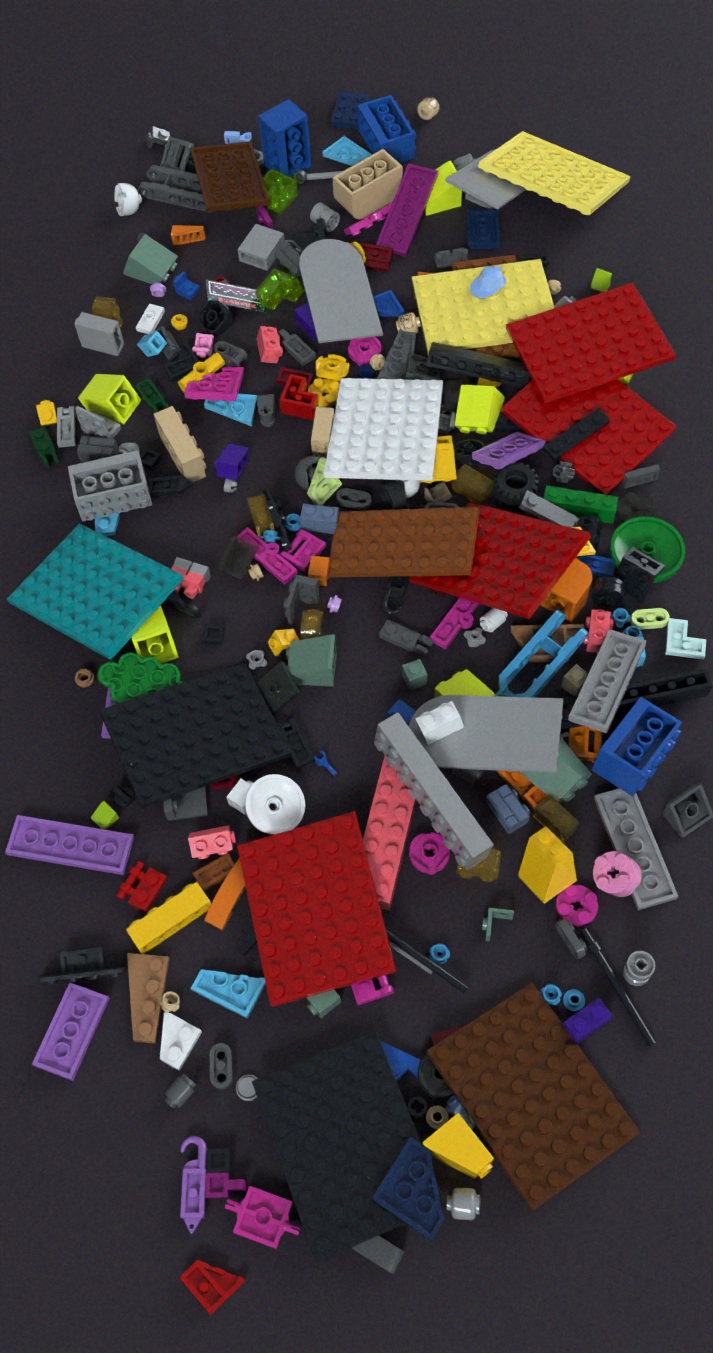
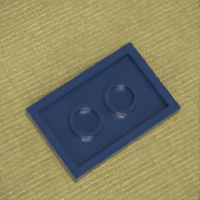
[330,91,369,129]
[466,209,500,249]

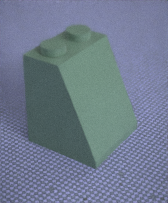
[123,234,178,284]
[286,635,337,687]
[520,738,592,803]

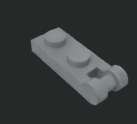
[57,406,76,448]

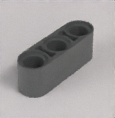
[351,1236,405,1275]

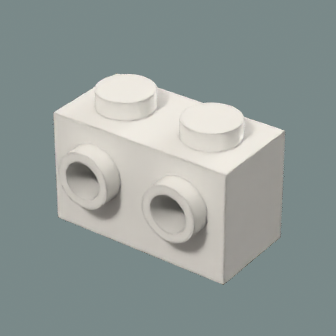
[415,701,464,745]

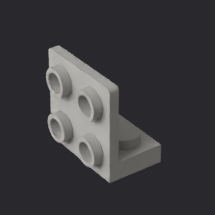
[75,406,121,439]

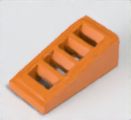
[171,225,206,245]

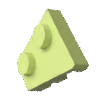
[307,457,342,506]

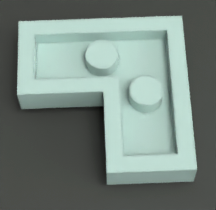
[665,618,706,660]

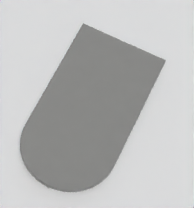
[445,149,526,209]
[299,239,383,343]
[409,695,563,773]

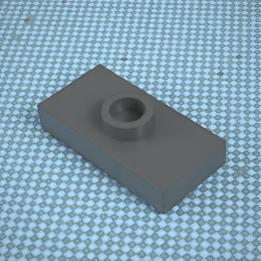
[622,464,660,489]

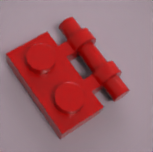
[116,861,168,914]

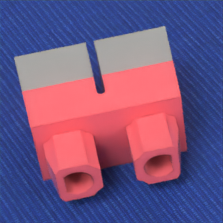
[171,557,211,599]

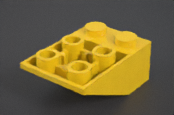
[420,436,457,483]

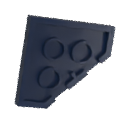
[372,1137,444,1241]

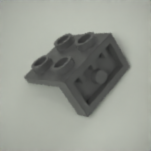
[284,575,320,625]
[163,786,208,821]

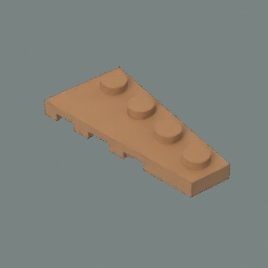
[127,953,170,1044]

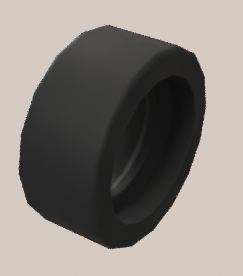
[378,480,407,510]

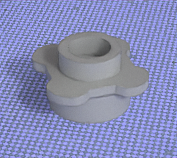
[464,628,486,647]
[246,650,267,670]

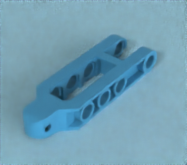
[495,609,589,698]

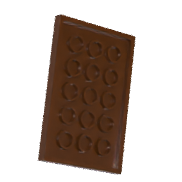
[191,142,269,212]

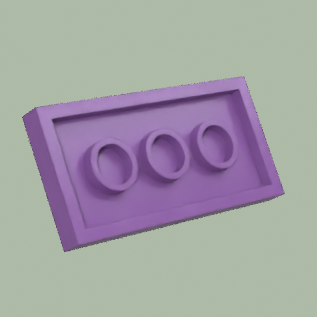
[472,431,545,469]
[32,982,110,1081]

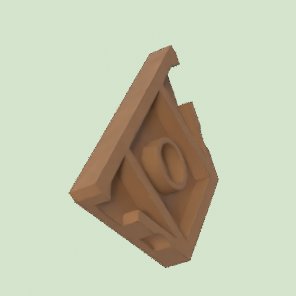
[511,624,584,662]

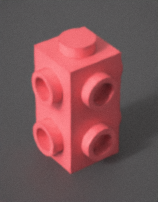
[256,326,283,363]
[583,609,613,653]
[188,825,236,859]

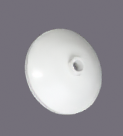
[245,774,305,835]

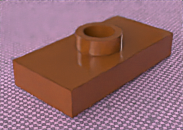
[192,853,235,891]

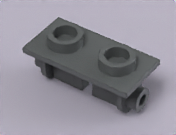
[434,247,468,268]
[158,326,181,360]

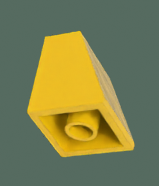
[518,826,577,904]
[422,1113,494,1179]

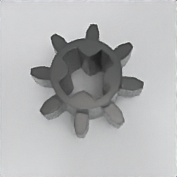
[553,461,575,484]

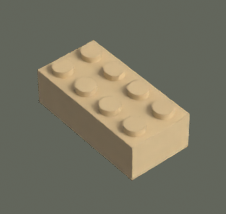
[154,406,207,482]

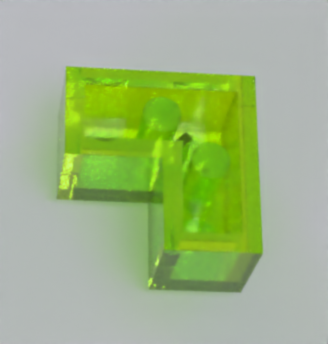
[263,169,298,214]
[255,268,304,310]

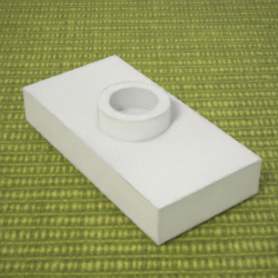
[136,304,165,334]

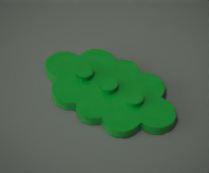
[98,653,184,704]

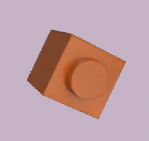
[308,556,330,586]

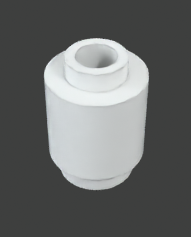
[480,608,508,632]

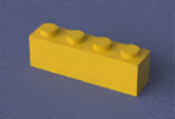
[126,882,211,954]

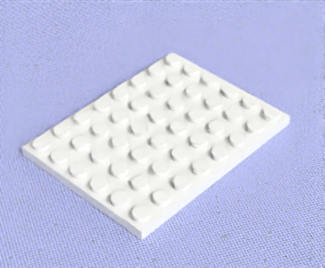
[324,378,443,481]

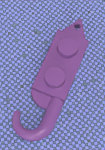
[180,1136,207,1234]

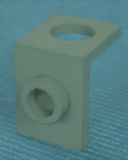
[482,908,514,941]

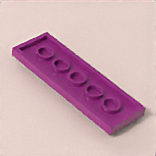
[376,163,438,257]

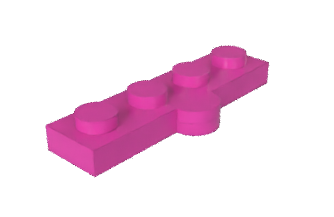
[344,201,393,236]
[235,527,298,585]
[430,597,479,650]

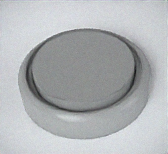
[236,1074,258,1101]

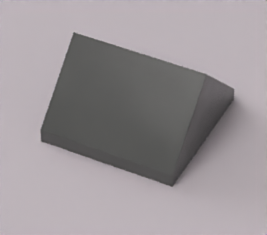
[662,782,713,838]

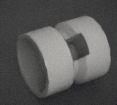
[310,202,340,232]
[623,951,655,986]

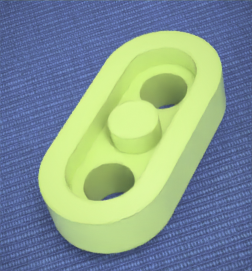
[631,608,670,630]

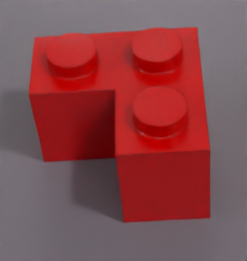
[279,374,319,420]

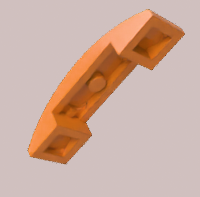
[497,771,550,811]
[204,858,246,931]

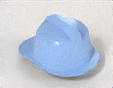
[470,265,506,298]

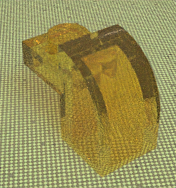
[301,609,324,640]

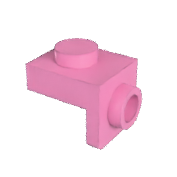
[192,333,214,358]

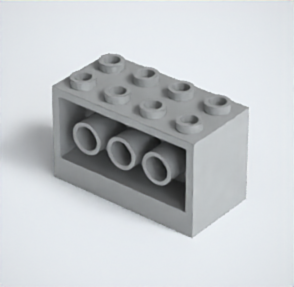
[68,450,152,521]

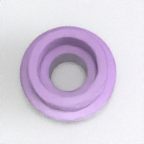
[150,283,166,297]
[327,595,342,613]

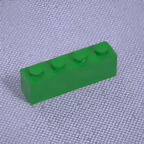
[544,485,618,524]

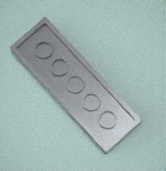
[568,629,647,734]
[594,788,679,910]

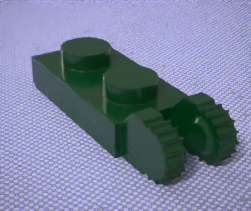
[134,378,169,413]
[28,426,60,469]

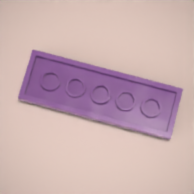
[5,815,134,875]

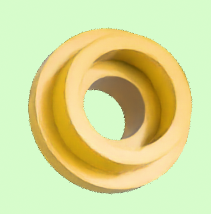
[171,314,188,330]

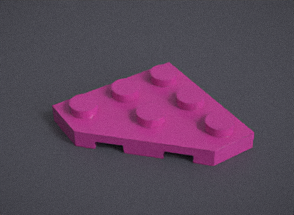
[184,366,244,402]

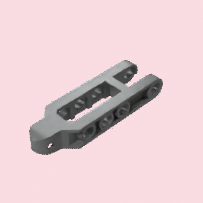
[137,165,233,213]

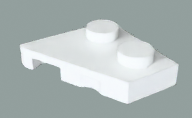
[160,1011,202,1071]

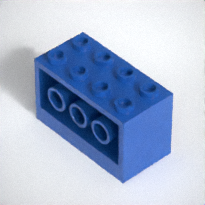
[357,95,417,163]
[258,99,312,183]
[592,697,682,796]

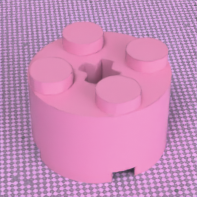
[593,851,642,897]

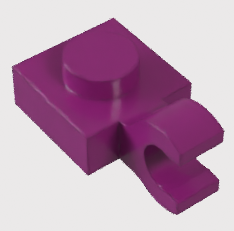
[205,1172,246,1198]

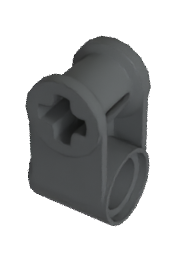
[214,341,247,367]
[257,394,276,427]

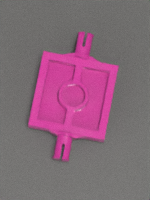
[225,1186,302,1249]

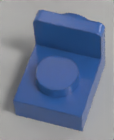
[173,272,201,300]

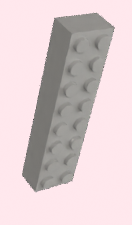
[374,713,494,871]

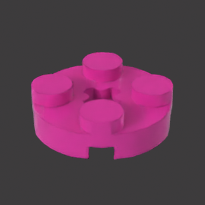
[348,337,381,366]
[409,832,450,875]
[555,885,598,928]

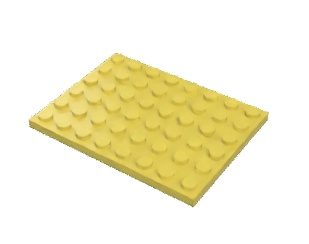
[478,131,631,215]
[412,259,555,354]

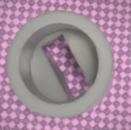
[224,478,237,493]

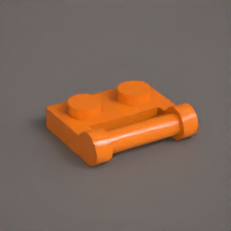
[568,726,602,763]

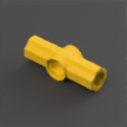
[178,353,225,392]

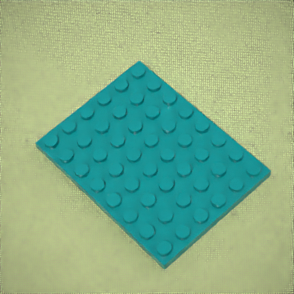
[7,523,184,660]

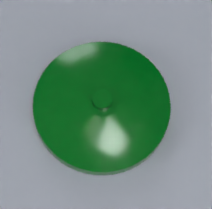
[610,517,685,583]

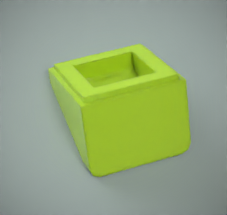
[591,268,612,292]
[91,801,119,830]

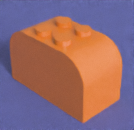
[540,558,592,623]

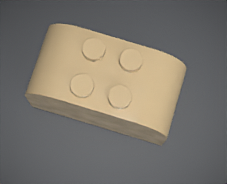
[332,149,403,219]

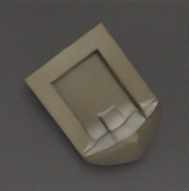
[424,481,452,503]

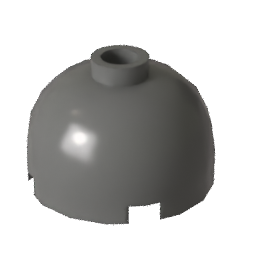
[295,456,321,490]

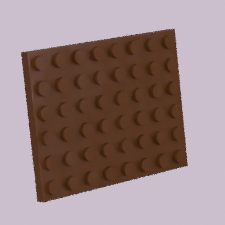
[426,982,640,1212]

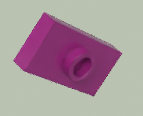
[256,206,274,230]

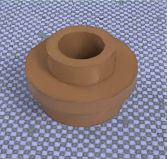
[75,669,94,687]

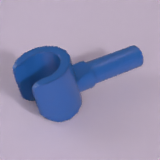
[314,750,337,776]

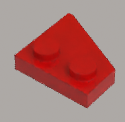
[180,1260,245,1316]

